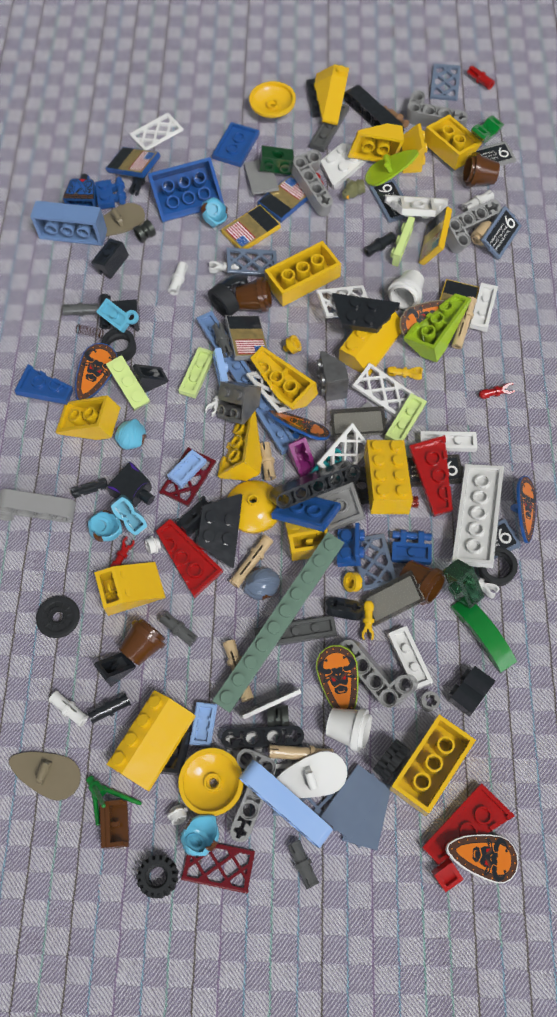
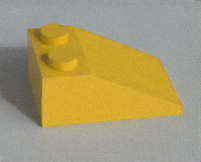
[348,123,404,162]
[55,395,121,440]

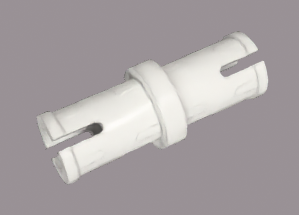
[461,190,494,212]
[168,262,188,296]
[48,691,89,727]

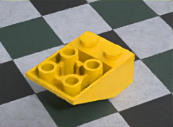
[284,522,328,561]
[94,562,166,616]

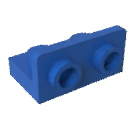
[337,523,365,567]

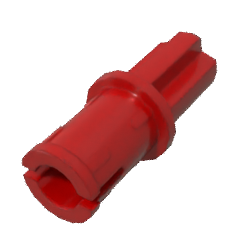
[467,66,495,90]

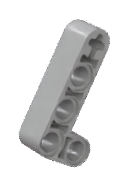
[406,90,468,128]
[291,150,333,216]
[446,199,501,254]
[0,489,76,523]
[340,640,418,708]
[230,749,276,842]

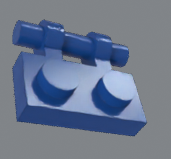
[95,177,126,209]
[391,529,432,565]

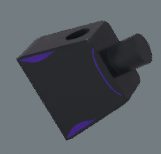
[106,461,155,507]

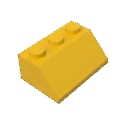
[424,114,482,170]

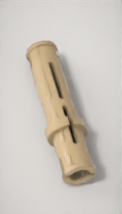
[451,296,477,349]
[229,535,273,588]
[223,639,254,702]
[268,744,334,760]

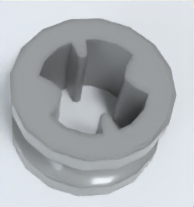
[420,691,440,712]

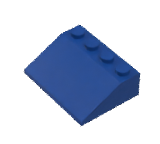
[148,157,225,223]

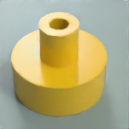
[283,335,302,354]
[343,572,362,592]

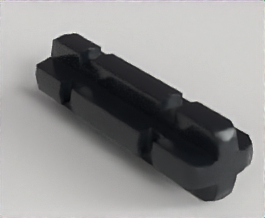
[71,478,108,498]

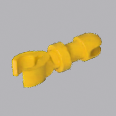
[387,366,423,380]
[362,600,375,641]

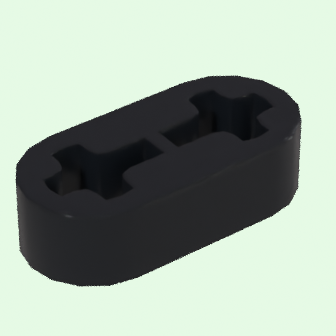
[325,597,364,620]

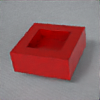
[431,858,464,893]

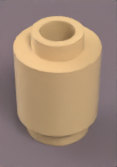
[471,221,492,246]

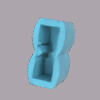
[111,494,147,535]

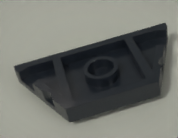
[332,293,400,333]
[196,494,243,568]

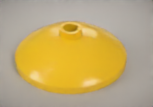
[249,81,296,118]
[227,480,281,534]
[178,748,244,816]

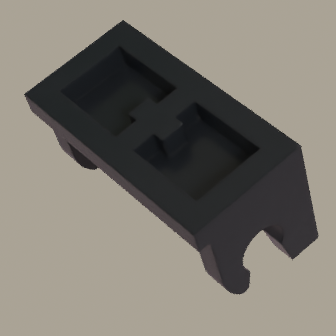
[91,238,129,279]
[175,496,212,536]

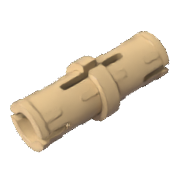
[260,442,276,481]

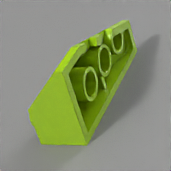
[404,293,471,362]

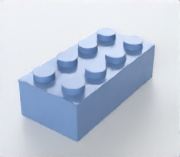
[30,201,107,246]

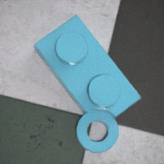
[96,298,139,333]

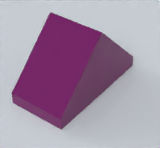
[288,437,315,477]

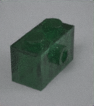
[443,559,484,609]

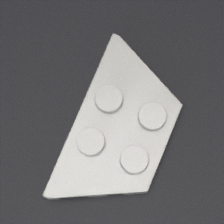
[320,143,368,190]
[385,195,449,218]

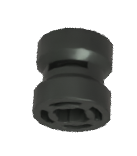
[133,220,156,243]
[267,705,289,727]

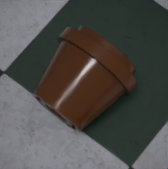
[463,152,500,187]
[236,276,272,312]
[398,560,445,605]
[119,618,166,666]

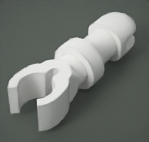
[209,261,240,274]
[205,395,219,417]
[461,571,499,598]

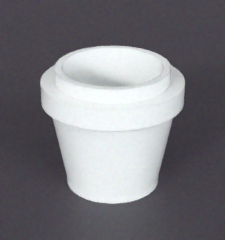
[387,269,424,310]
[326,708,372,752]

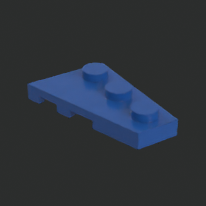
[15,364,73,405]

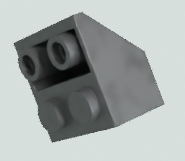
[316,351,349,402]
[217,381,261,424]

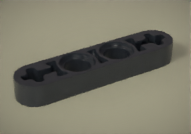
[221,726,304,750]

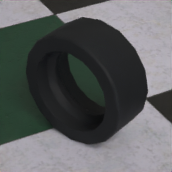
[208,283,239,317]
[101,328,137,362]
[478,547,518,587]

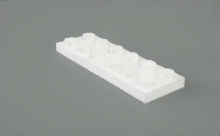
[452,464,504,568]

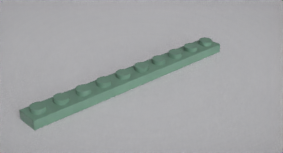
[213,532,344,713]

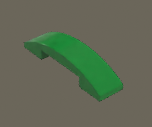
[471,115,504,143]
[451,596,517,673]

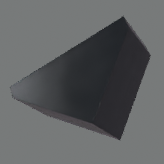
[112,299,140,332]
[133,364,169,393]
[94,652,136,687]

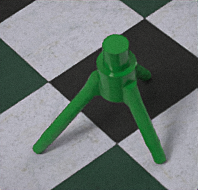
[86,776,142,826]

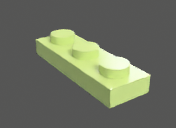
[390,216,415,267]
[178,347,213,399]
[106,355,150,411]
[385,393,427,440]

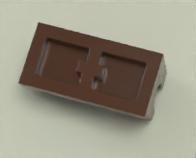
[100,800,129,850]

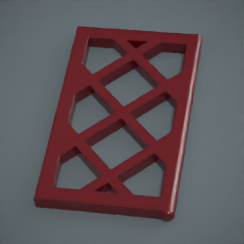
[159,447,216,507]
[181,844,255,894]

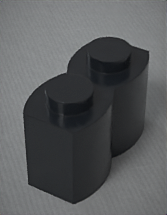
[449,666,495,717]

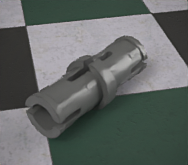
[63,302,99,316]
[212,322,233,358]
[159,611,198,647]
[287,840,319,890]

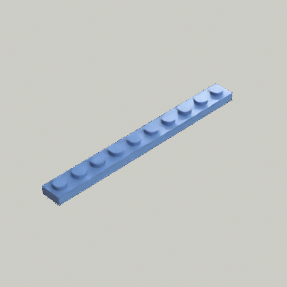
[196,311,296,455]

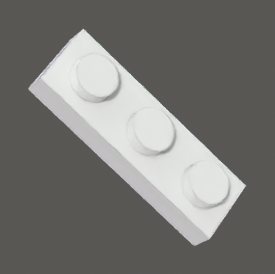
[469,283,498,332]
[420,431,477,452]
[387,626,433,691]

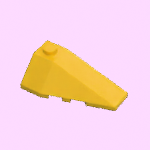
[314,64,349,125]
[250,346,318,410]
[218,410,262,481]

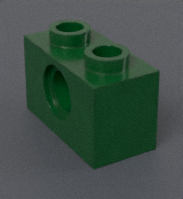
[259,145,294,175]

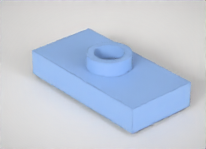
[212,348,228,387]
[167,449,207,488]
[189,702,218,748]

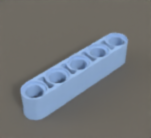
[239,760,333,848]

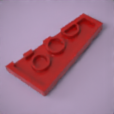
[409,435,453,517]
[156,519,223,599]
[422,783,515,865]

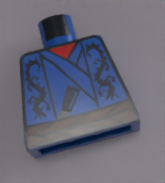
[63,174,97,207]

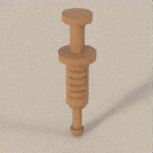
[383,105,409,128]

